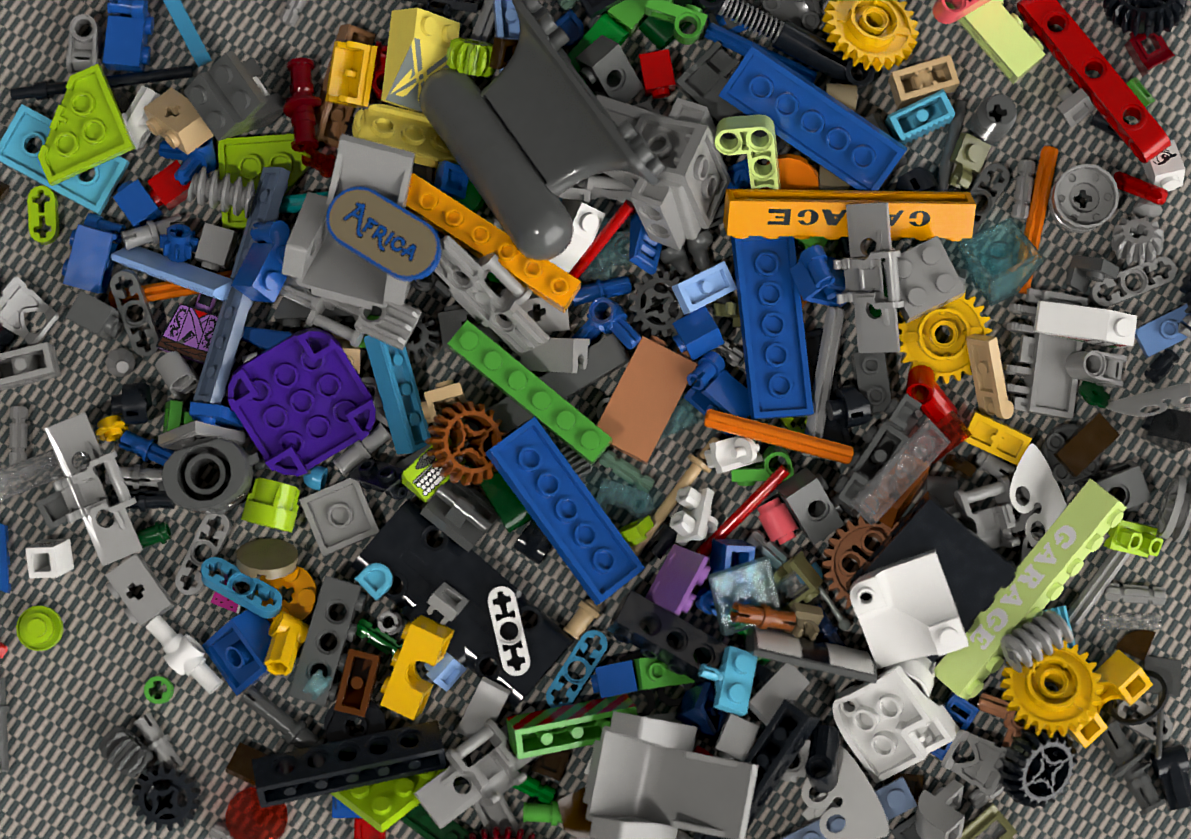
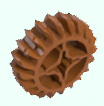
[425,401,508,486]

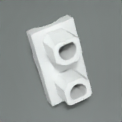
[704,436,763,474]
[669,486,718,546]

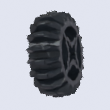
[1103,0,1187,38]
[998,725,1078,809]

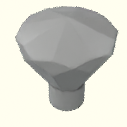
[1132,197,1163,218]
[105,347,136,377]

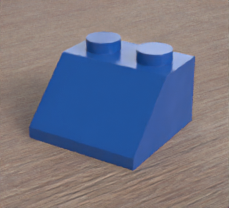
[202,610,272,696]

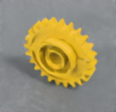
[822,0,919,72]
[897,292,993,384]
[1000,640,1103,737]

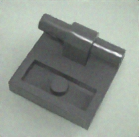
[420,479,499,552]

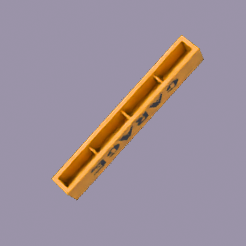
[723,189,976,241]

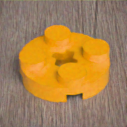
[255,566,317,622]

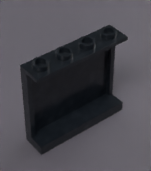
[846,491,1016,662]

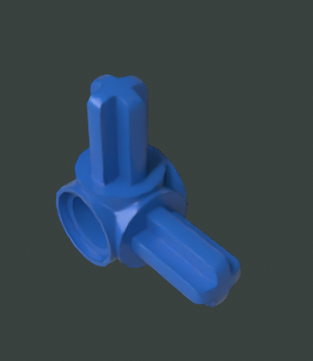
[158,137,218,185]
[572,297,641,349]

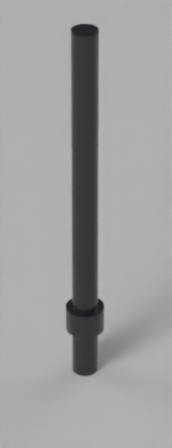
[10,65,194,101]

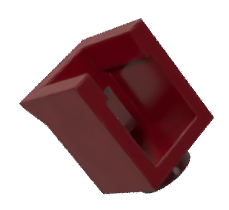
[1124,32,1175,77]

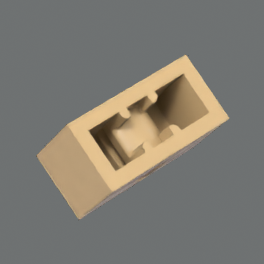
[888,54,960,109]
[143,87,214,155]

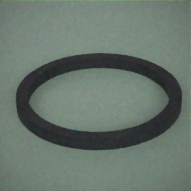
[1107,670,1168,725]

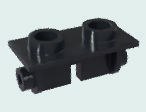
[348,458,408,500]

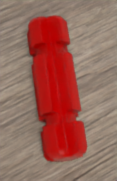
[1113,171,1168,205]

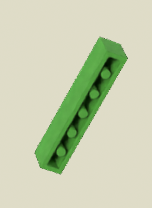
[447,320,612,466]

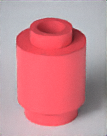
[757,497,799,545]

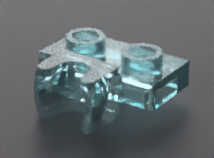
[580,218,634,281]

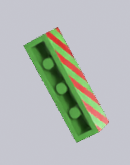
[506,694,637,760]

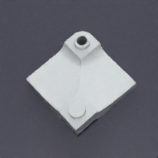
[850,549,969,669]
[832,665,960,784]

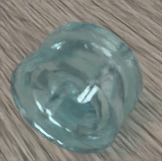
[303,669,332,701]

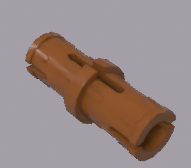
[730,602,796,632]

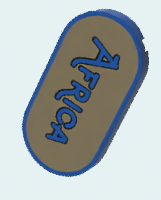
[326,187,441,282]

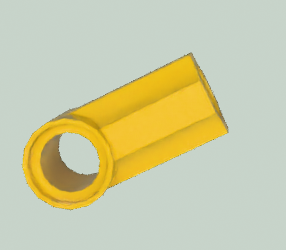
[264,611,310,676]

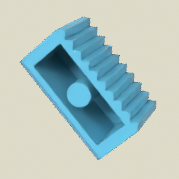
[885,89,955,145]

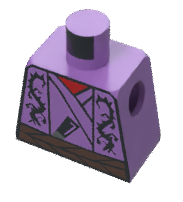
[156,293,218,365]

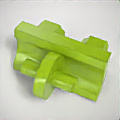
[1103,519,1163,558]

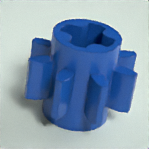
[159,224,199,262]

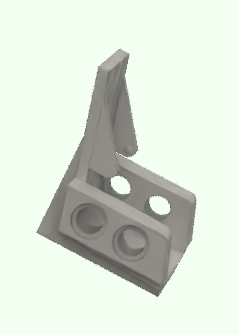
[596,94,731,251]
[281,134,415,310]
[583,711,758,839]

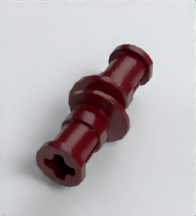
[283,57,322,153]

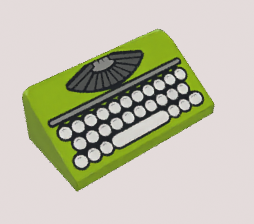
[402,437,467,502]

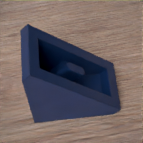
[675,681,727,741]

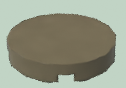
[237,538,298,580]

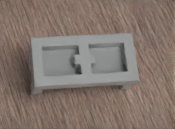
[520,337,590,373]

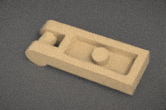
[966,334,1014,419]

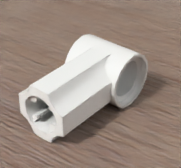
[121,86,160,151]

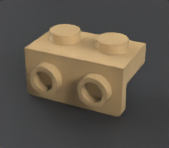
[421,380,466,425]

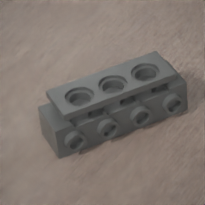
[288,576,367,707]

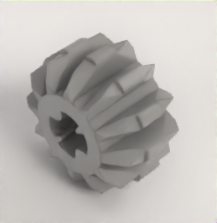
[1111,214,1164,267]

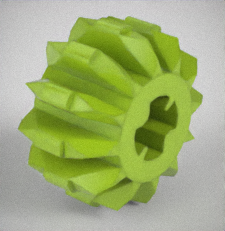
[446,37,496,77]

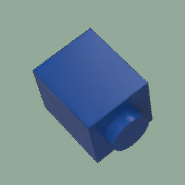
[113,179,163,228]
[672,306,725,361]
[590,660,638,698]

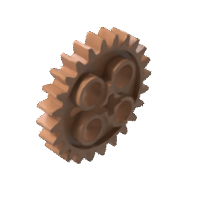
[821,516,899,610]

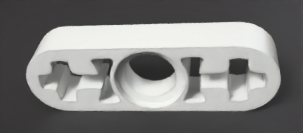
[488,586,531,676]

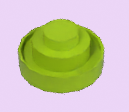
[16,605,64,651]

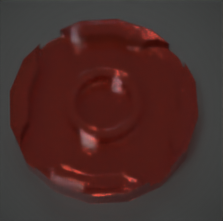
[225,787,288,839]

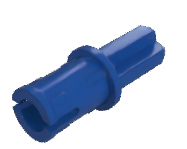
[572,276,632,307]
[119,430,175,466]

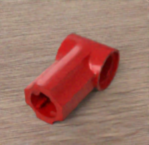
[906,365,957,427]

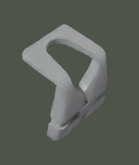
[0,276,59,346]
[941,729,1007,796]

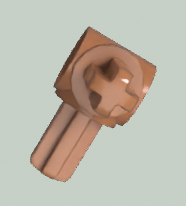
[977,692,1030,747]

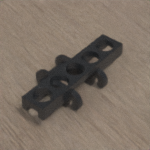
[404,0,480,20]

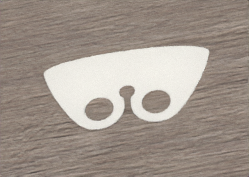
[1106,382,1191,417]
[1009,443,1067,547]
[801,744,889,839]

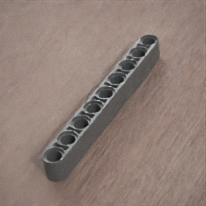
[394,334,631,501]

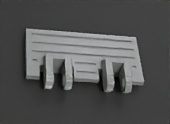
[1002,288,1088,420]

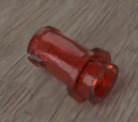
[301,147,336,178]

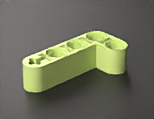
[715,114,781,189]

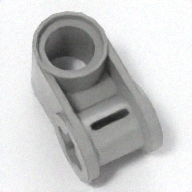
[66,14,102,73]
[1066,350,1127,388]
[155,351,200,402]

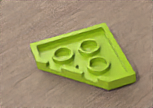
[38,64,136,186]
[218,134,312,230]
[330,769,446,833]

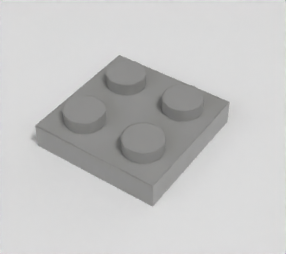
[299,478,380,557]

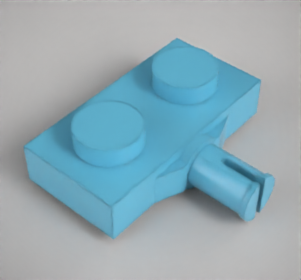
[698,646,758,717]

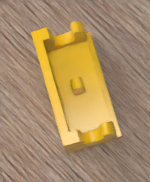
[325,41,377,108]
[962,409,1032,466]

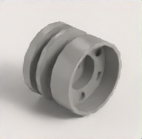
[1048,164,1119,234]
[1157,475,1191,546]

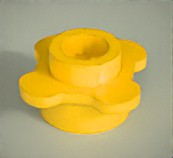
[95,415,129,442]

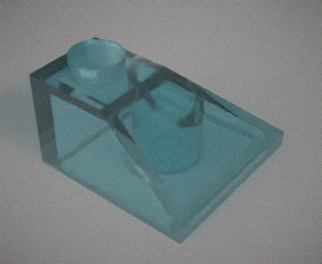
[958,218,1043,306]

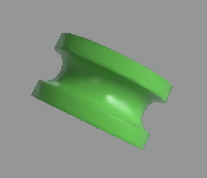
[144,676,174,704]

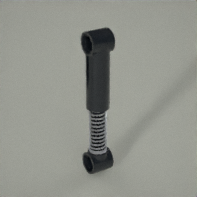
[691,0,875,91]

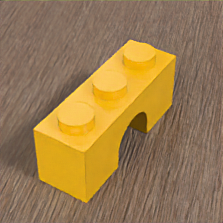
[380,615,454,721]
[1067,649,1153,749]

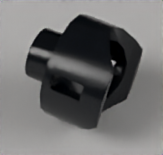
[895,167,938,191]
[111,383,152,425]
[825,385,871,429]

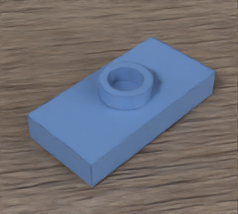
[1135,304,1191,359]

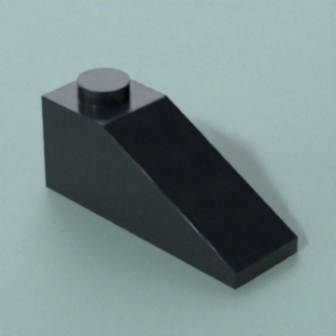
[1141,407,1191,454]

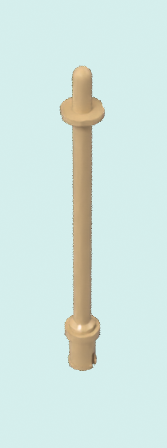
[563,437,720,641]

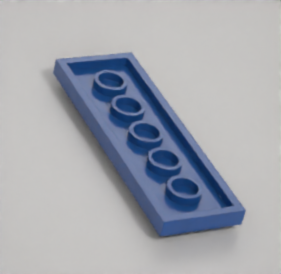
[718,43,907,191]
[731,236,814,420]
[485,417,645,606]

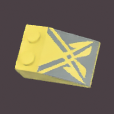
[381,7,460,114]

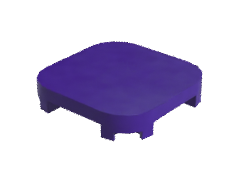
[228,328,376,477]

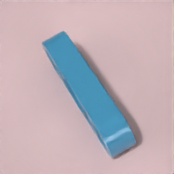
[163,0,212,67]
[201,557,282,619]
[546,630,608,708]

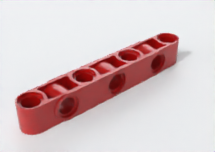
[1017,0,1171,164]

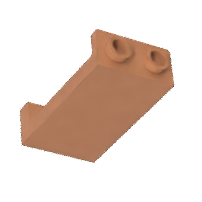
[596,335,698,465]

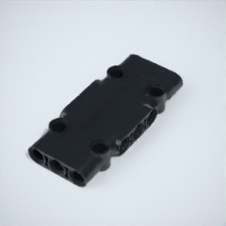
[351,498,574,708]

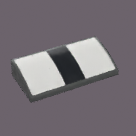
[743,625,877,683]

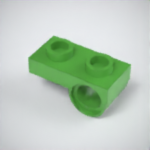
[645,0,708,45]
[730,445,794,486]
[633,653,697,690]

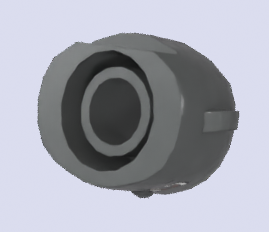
[157,438,259,515]

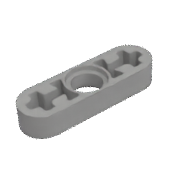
[1090,256,1177,308]
[175,514,232,596]

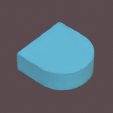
[354,563,393,601]

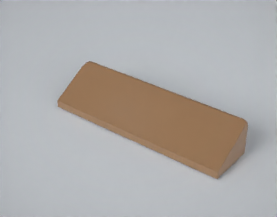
[314,24,376,149]

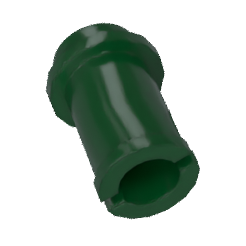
[136,520,172,548]

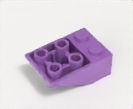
[645,544,711,617]

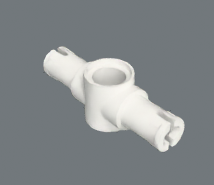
[146,615,223,694]

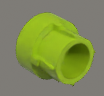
[241,478,300,533]

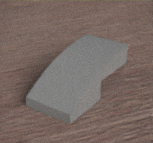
[456,676,511,746]

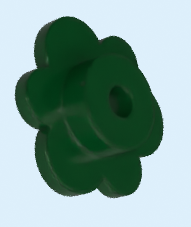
[1078,381,1110,408]

